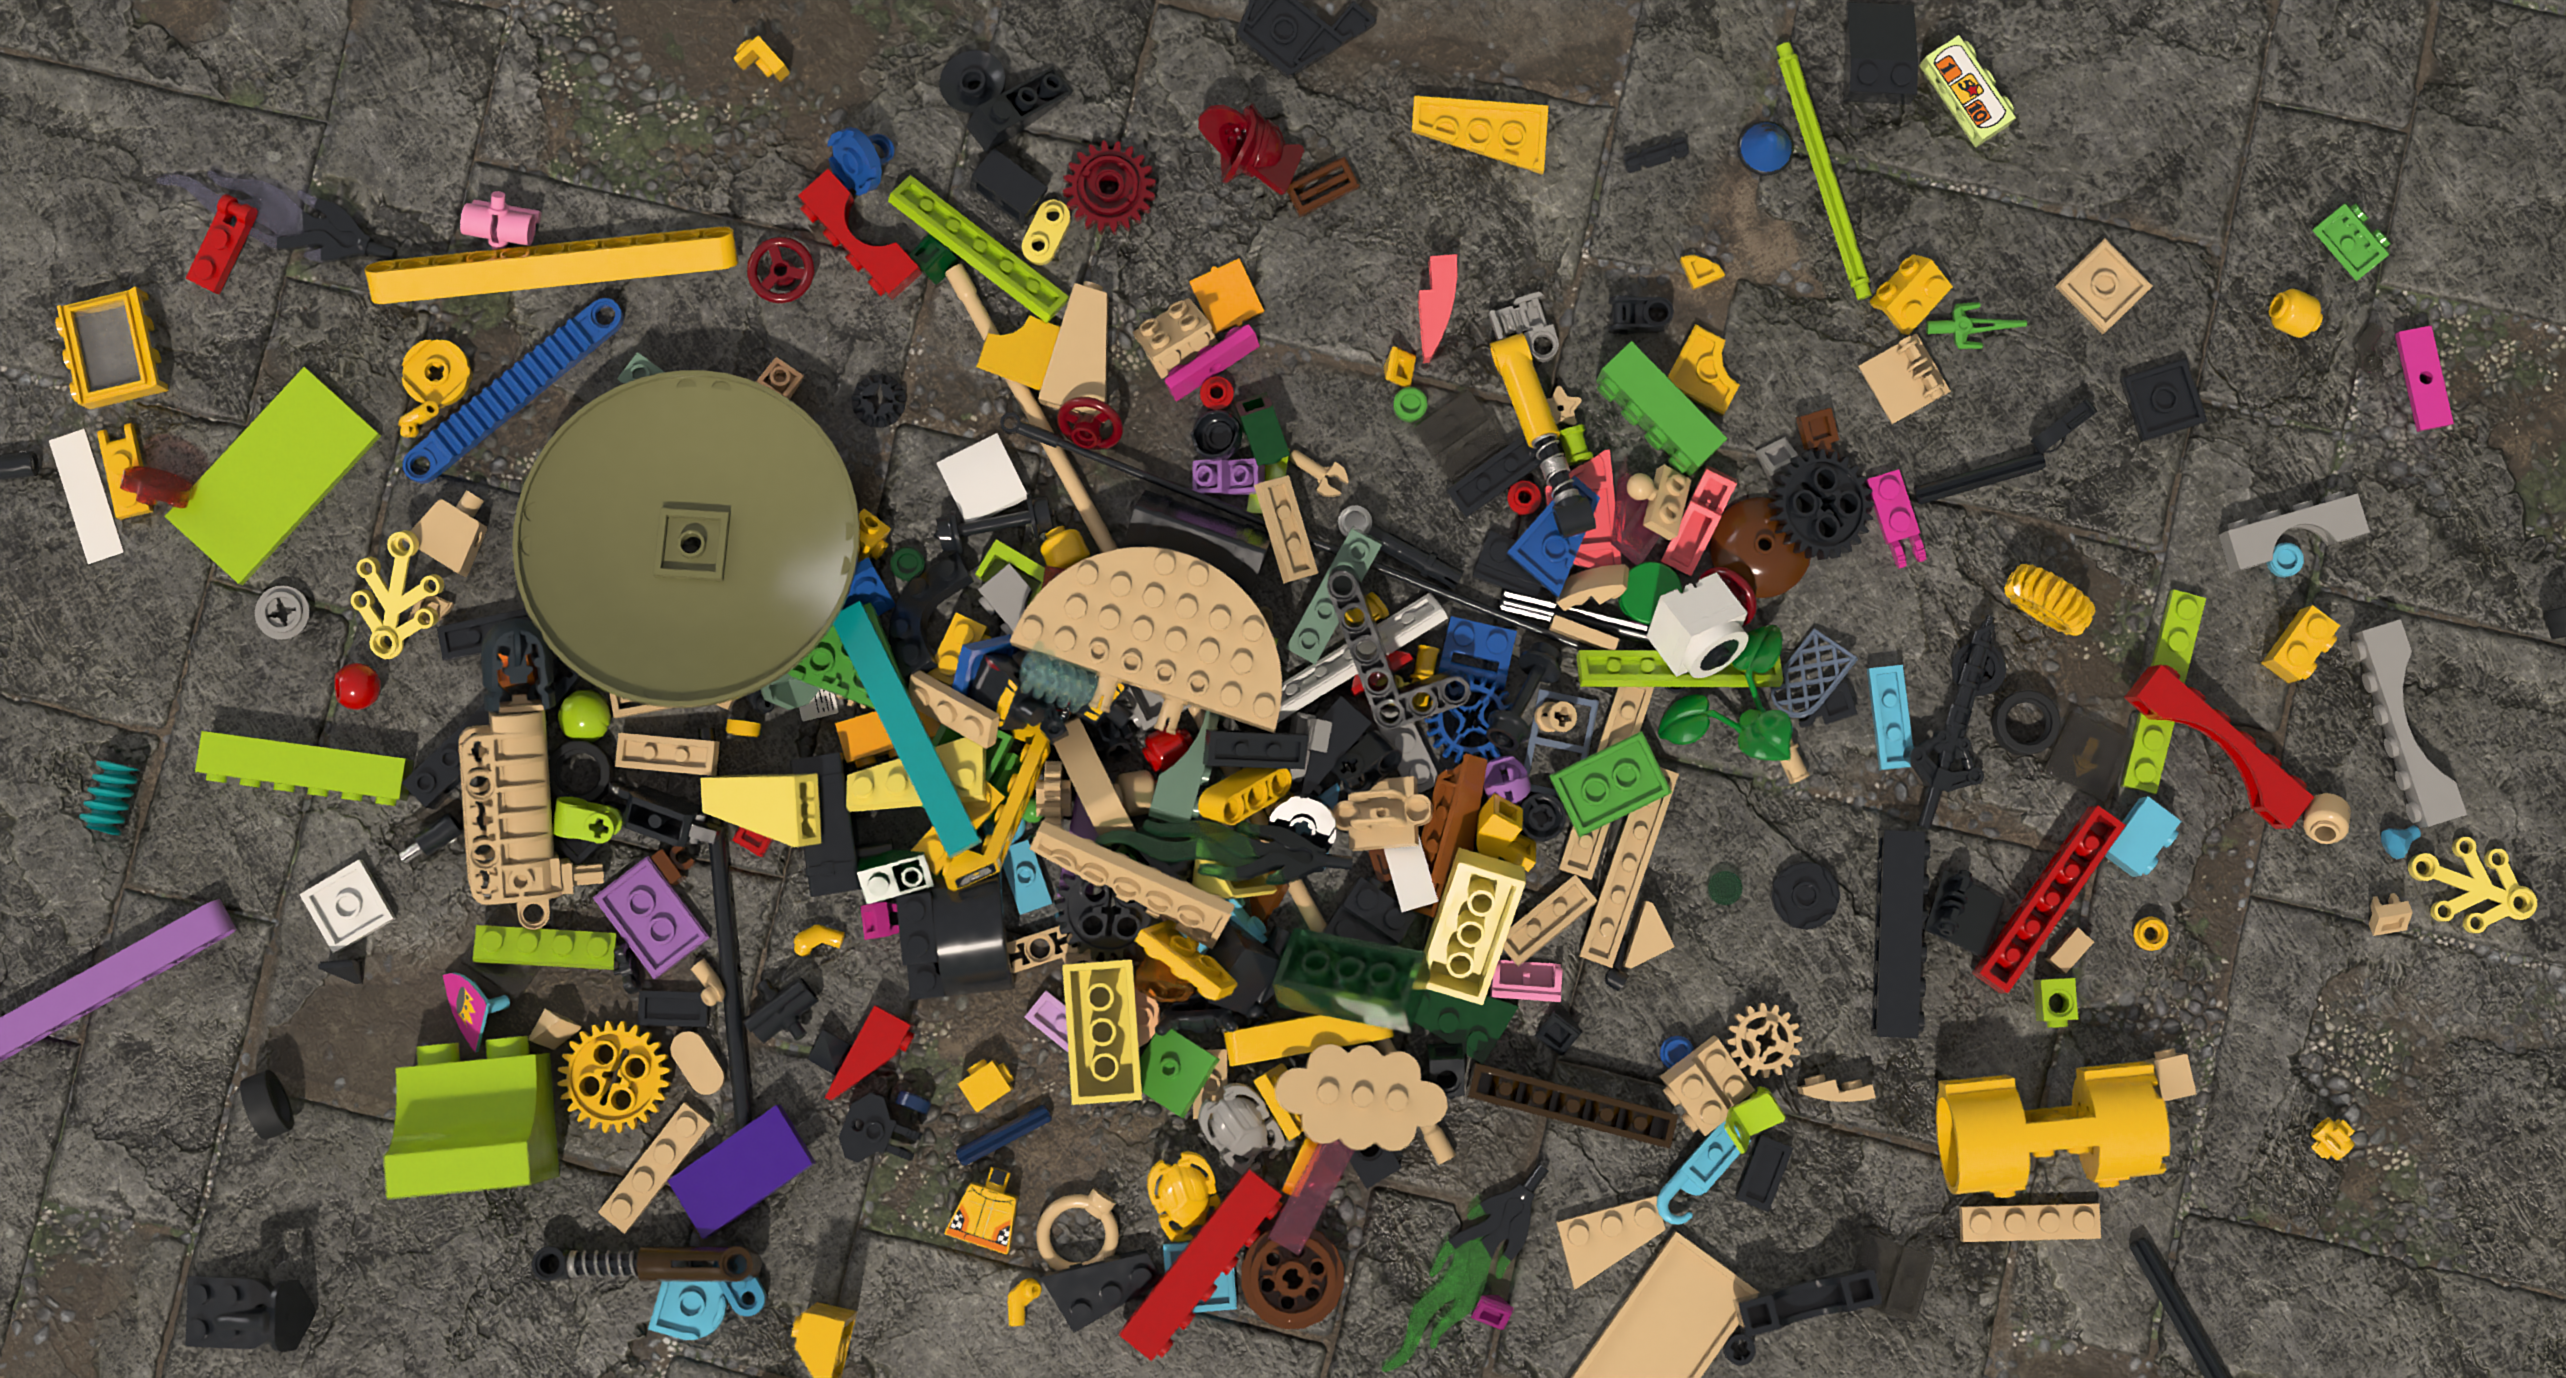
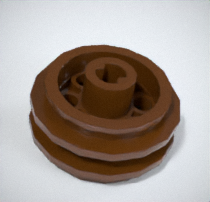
[1241,1224,1344,1329]

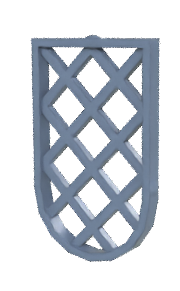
[1771,628,1858,718]

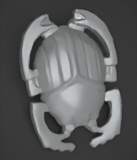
[1198,1083,1286,1175]

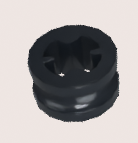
[1723,1333,1756,1366]

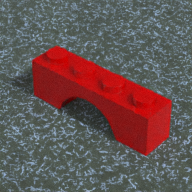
[798,169,922,300]

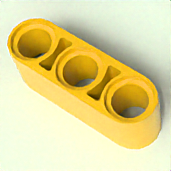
[1198,767,1292,825]

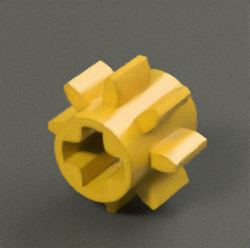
[2311,1117,2355,1160]

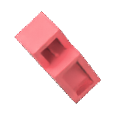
[1418,254,1457,363]
[1661,465,1737,576]

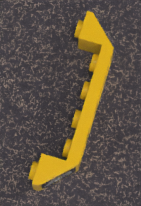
[942,722,1051,891]

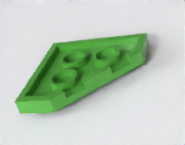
[788,603,910,709]

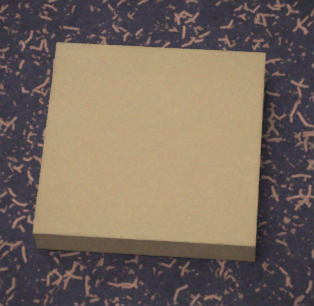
[2055,239,2153,335]

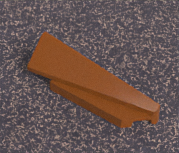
[1411,753,1487,918]

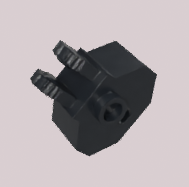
[838,1092,923,1163]

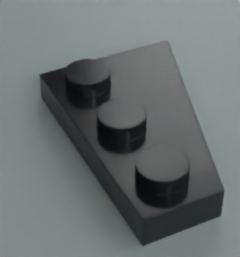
[1039,1248,1162,1333]

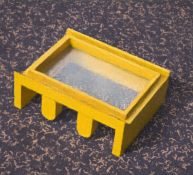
[55,286,169,410]

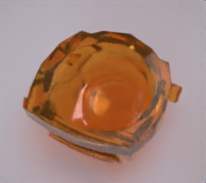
[1134,954,1195,1002]

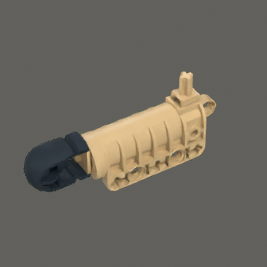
[458,618,604,930]

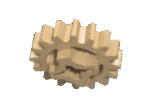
[1036,761,1073,829]
[1725,1003,1802,1078]

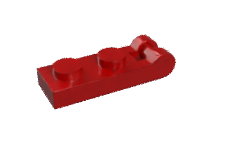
[185,194,258,295]

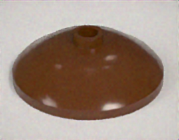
[1710,497,1811,599]

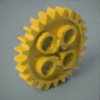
[557,1021,672,1133]

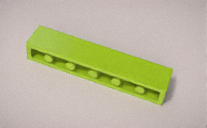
[195,731,414,806]

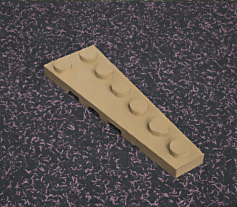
[1030,821,1235,949]

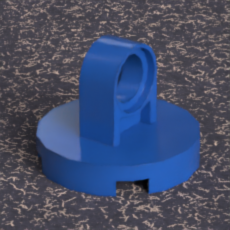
[828,127,895,196]

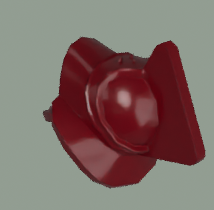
[1198,103,1305,195]

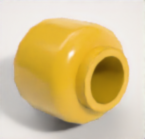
[2269,288,2323,338]
[1040,526,1090,576]

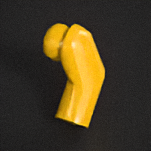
[398,401,439,438]
[794,924,845,956]
[1007,1278,1042,1326]

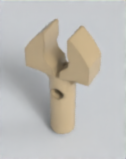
[1289,449,1348,497]

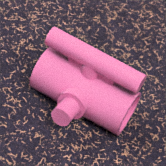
[460,191,541,250]

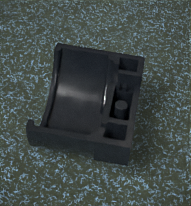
[896,865,1015,1000]

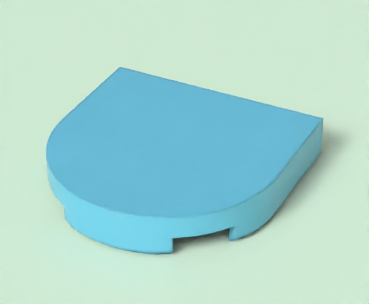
[648,1267,727,1340]

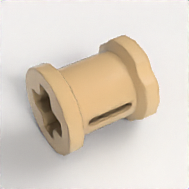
[1535,701,1577,732]

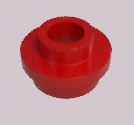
[1200,376,1234,410]
[1507,481,1541,515]

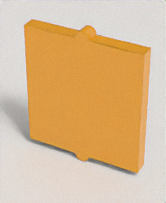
[1189,259,1264,335]

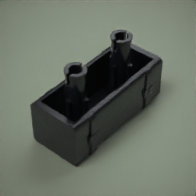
[1122,490,1271,595]
[790,752,894,897]

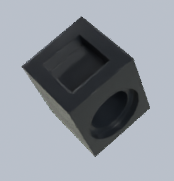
[1428,1043,1465,1100]

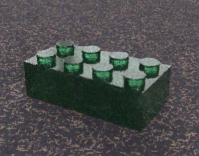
[1272,928,1431,1033]

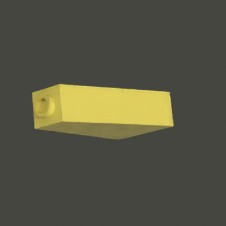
[700,774,821,847]

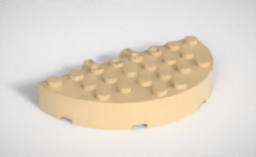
[1010,547,1282,735]

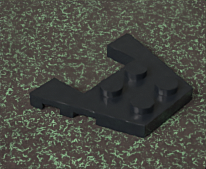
[1237,0,1377,79]

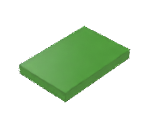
[1549,731,1672,838]

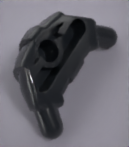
[1155,992,1238,1036]

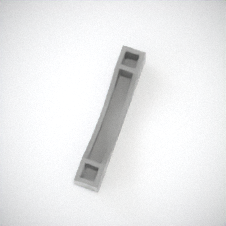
[2351,619,2467,828]

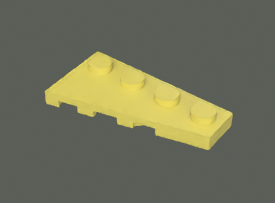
[846,737,986,812]

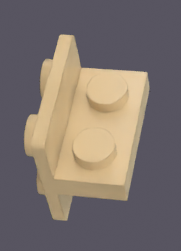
[1133,298,1218,379]

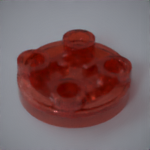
[120,466,193,508]

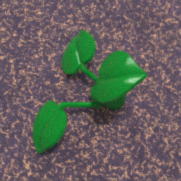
[1658,625,1793,761]

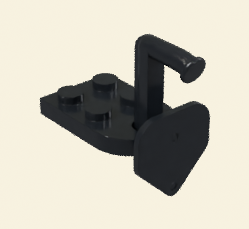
[185,1275,316,1352]

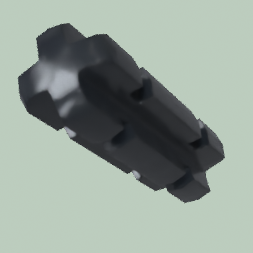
[1623,137,1689,174]

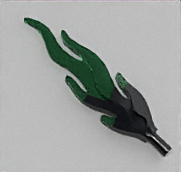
[1095,820,1353,885]

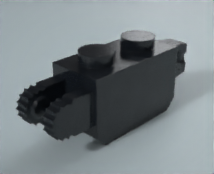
[604,781,724,847]

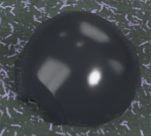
[1191,410,1243,461]

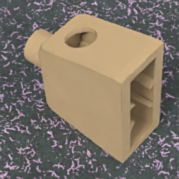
[403,490,487,577]

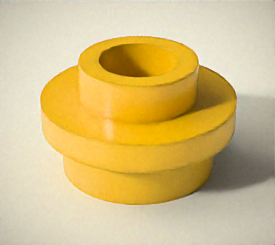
[2133,917,2168,951]

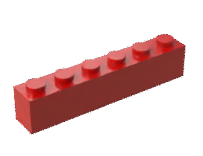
[1119,1167,1283,1361]

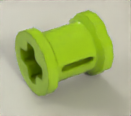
[1558,425,1594,466]

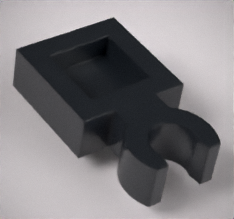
[1793,682,1858,728]

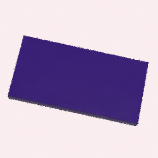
[667,1104,816,1239]

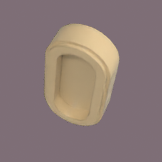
[670,1031,726,1095]

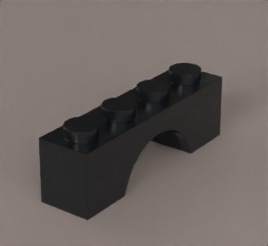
[1733,1266,1883,1337]

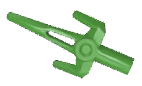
[1926,302,2027,349]

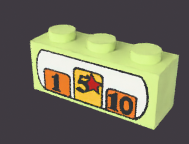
[1919,35,2016,148]

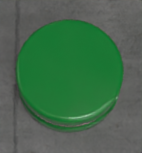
[1618,562,1683,625]

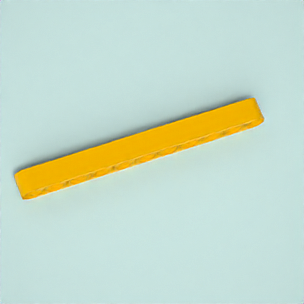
[365,227,739,304]

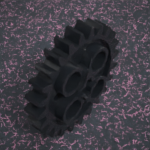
[1767,449,1875,560]
[1054,850,1163,962]

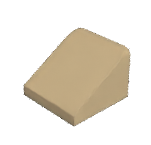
[528,1009,581,1050]

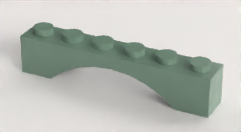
[1148,710,1226,827]

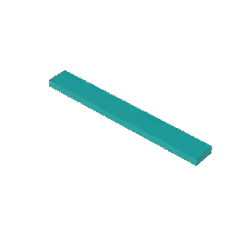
[833,601,982,858]

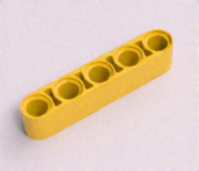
[1223,1002,1394,1066]

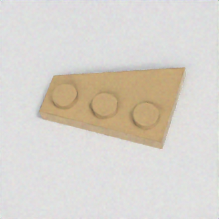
[1556,1195,1666,1290]

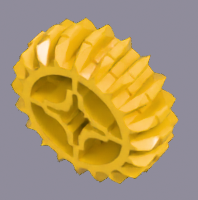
[2004,564,2096,636]

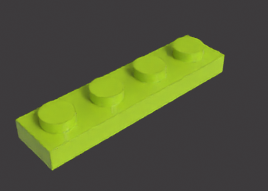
[473,925,616,970]

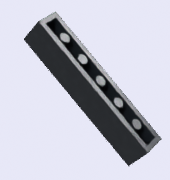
[1871,830,1930,1039]

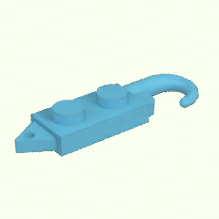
[1656,1121,1751,1225]

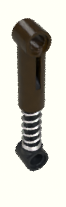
[532,1246,762,1282]

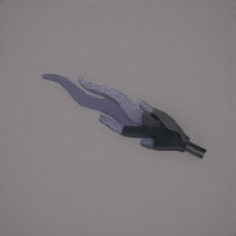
[156,170,397,263]

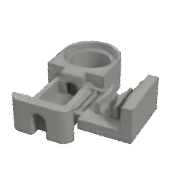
[1488,292,1559,362]
[1288,712,1332,783]

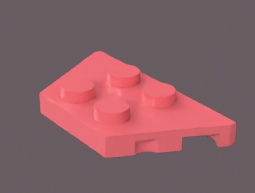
[1544,450,1621,570]

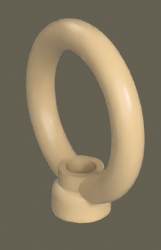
[1036,1187,1119,1271]

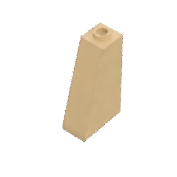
[1038,281,1109,424]

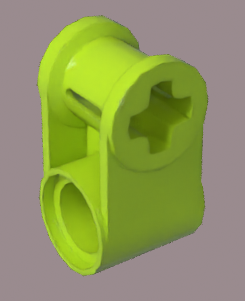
[553,796,623,843]

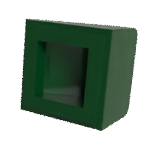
[908,234,959,285]

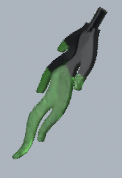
[1382,1163,1549,1372]

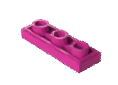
[1164,324,1260,402]
[2395,325,2454,432]

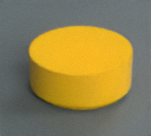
[726,719,761,738]

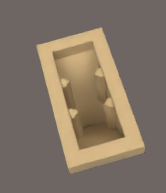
[1622,901,1675,969]

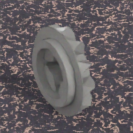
[255,585,310,640]

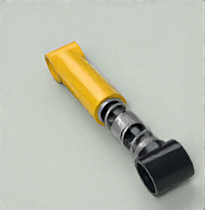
[1490,333,1596,539]

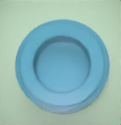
[2267,542,2304,577]

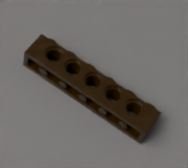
[1465,1063,1678,1149]

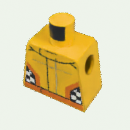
[945,1167,1018,1254]

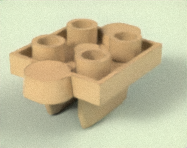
[1332,776,1433,851]

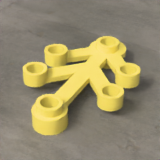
[351,530,444,659]
[2408,837,2537,933]

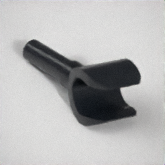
[1605,940,1629,991]

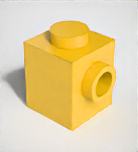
[958,1059,1015,1113]

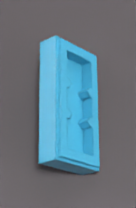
[1003,840,1053,915]

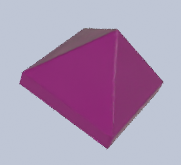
[1471,1295,1514,1330]

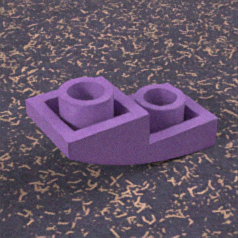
[1192,458,1265,495]

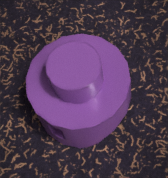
[1483,756,1531,806]

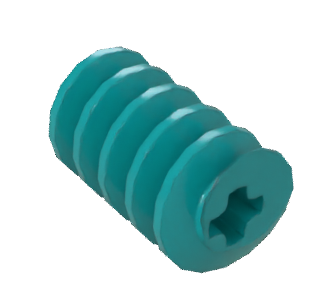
[79,760,139,836]

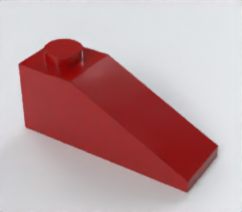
[824,1005,915,1101]

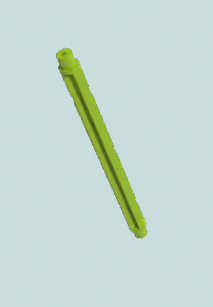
[1776,42,1872,300]

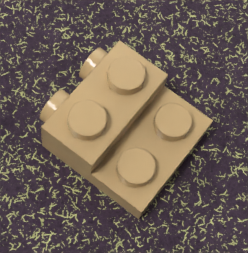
[1659,1035,1755,1136]

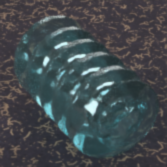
[1020,650,1097,713]

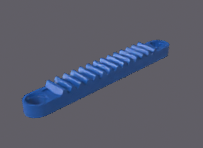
[402,298,624,484]

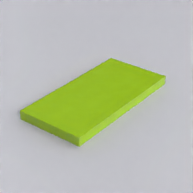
[164,367,382,586]

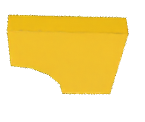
[976,315,1060,391]
[1668,325,1740,417]

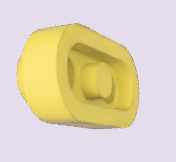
[1022,200,1071,266]

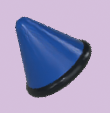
[1737,121,1794,176]

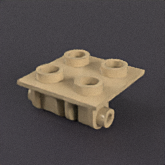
[1858,333,1951,424]

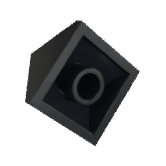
[1204,919,1285,1015]

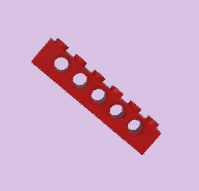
[1971,805,2126,994]

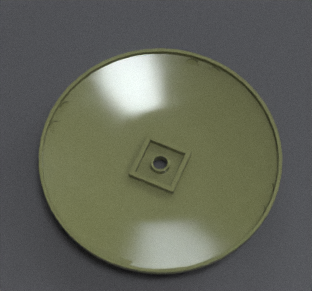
[512,370,860,708]

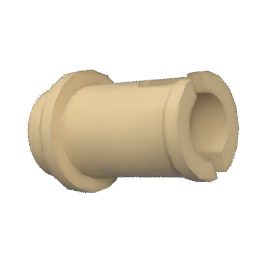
[1780,738,1810,784]

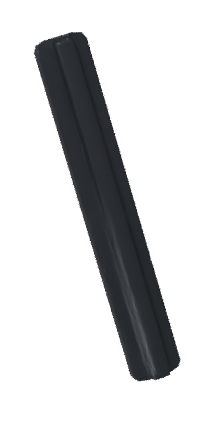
[1914,452,2046,504]

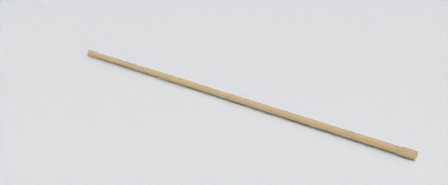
[945,264,1456,1165]

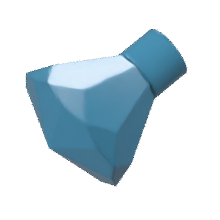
[2381,825,2421,859]

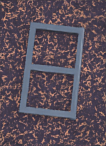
[1524,689,1599,797]

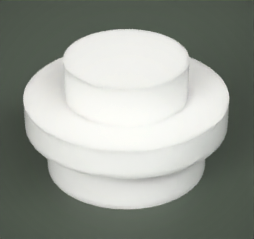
[1338,505,1372,537]

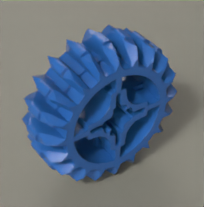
[1425,674,1513,764]

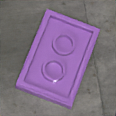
[593,856,711,979]

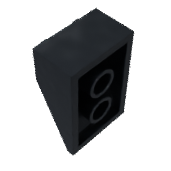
[1843,2,1918,105]

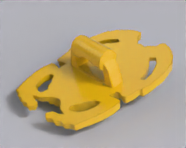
[1147,1151,1221,1243]

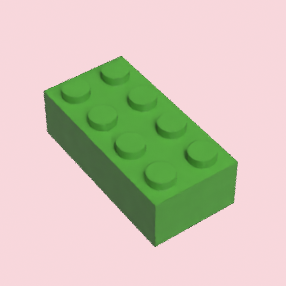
[1596,341,1728,477]

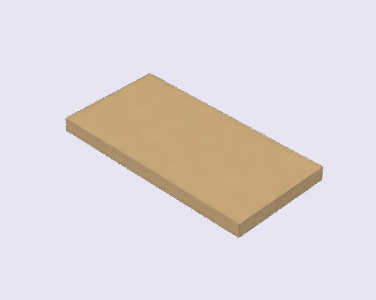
[1570,1231,1760,1378]

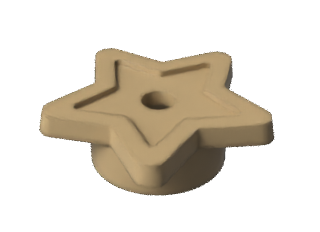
[1547,386,1582,426]

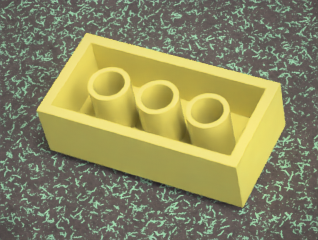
[1417,848,1526,1005]
[1063,960,1142,1105]

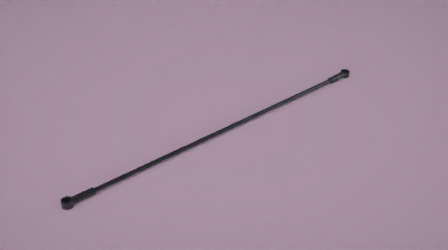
[1000,412,1685,694]

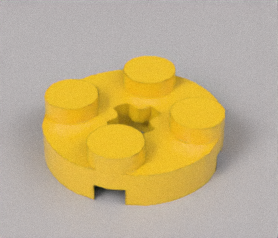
[402,339,473,408]

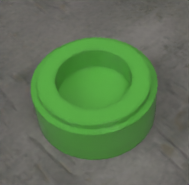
[1393,387,1427,422]

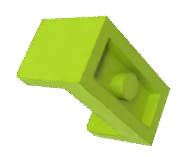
[975,539,1056,607]

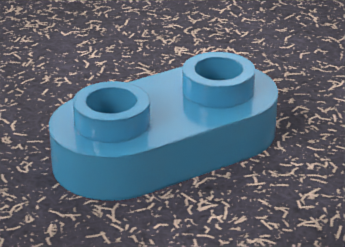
[713,1255,767,1317]

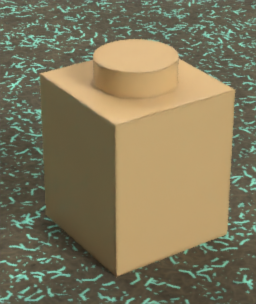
[2145,1048,2197,1101]

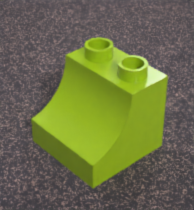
[384,1036,560,1199]

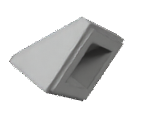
[1755,437,1798,488]

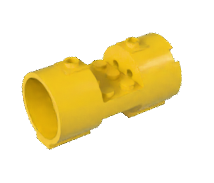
[1936,1061,2170,1198]

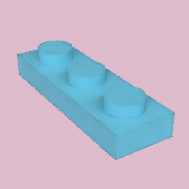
[1867,665,1913,771]

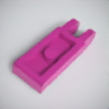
[1865,469,1927,568]

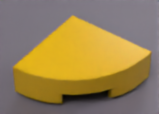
[1680,255,1725,290]

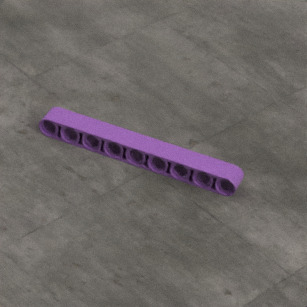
[0,899,237,1062]

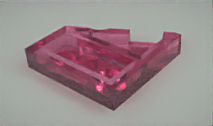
[1611,471,1661,565]

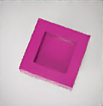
[860,902,899,940]

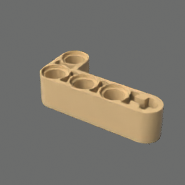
[1053,715,1136,848]

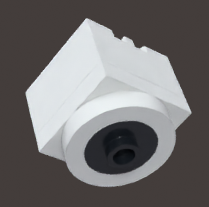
[1646,572,1748,678]

